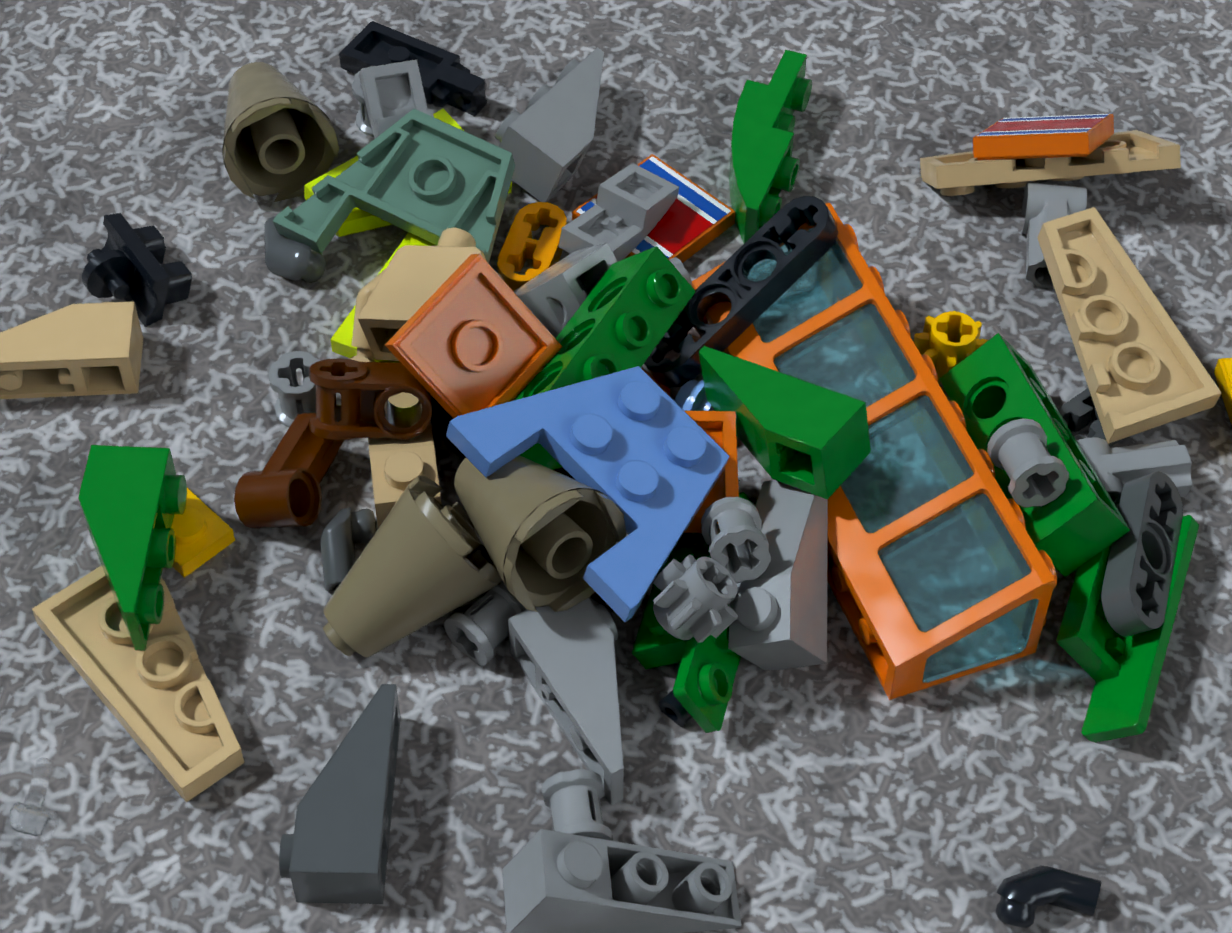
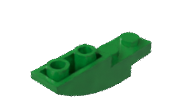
[729,50,812,243]

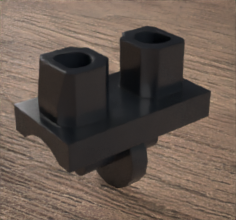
[82,213,192,327]

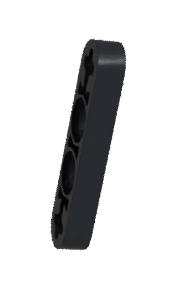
[644,196,838,387]

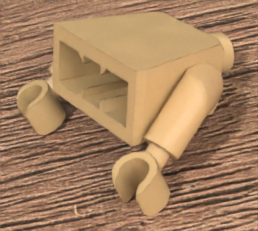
[349,228,503,362]

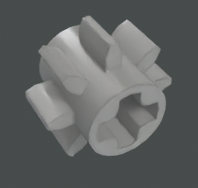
[653,554,738,643]

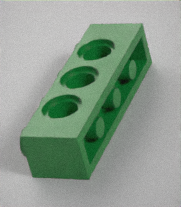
[513,246,696,470]
[939,333,1130,577]

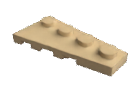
[920,130,1181,196]
[1037,207,1222,444]
[32,565,245,803]

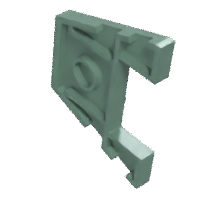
[273,109,515,264]

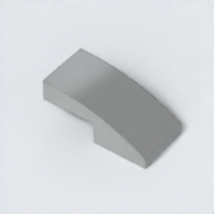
[359,59,434,138]
[559,163,679,261]

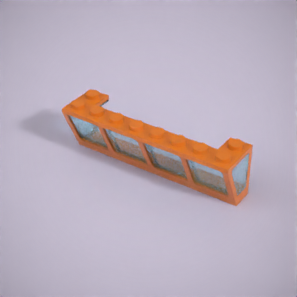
[692,203,1057,700]

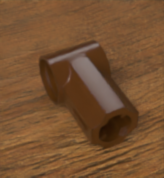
[234,413,344,529]

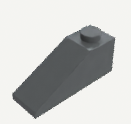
[279,684,401,904]

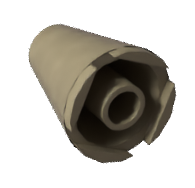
[222,62,339,202]
[454,455,627,612]
[323,475,504,658]

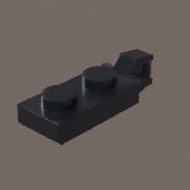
[339,21,487,116]

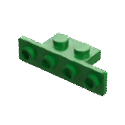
[632,492,754,733]
[1056,515,1199,743]

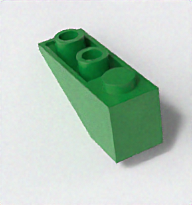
[699,346,871,499]
[78,445,187,651]

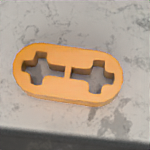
[497,202,567,291]

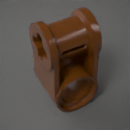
[309,358,432,440]

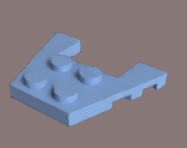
[446,366,730,622]

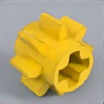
[913,311,988,380]

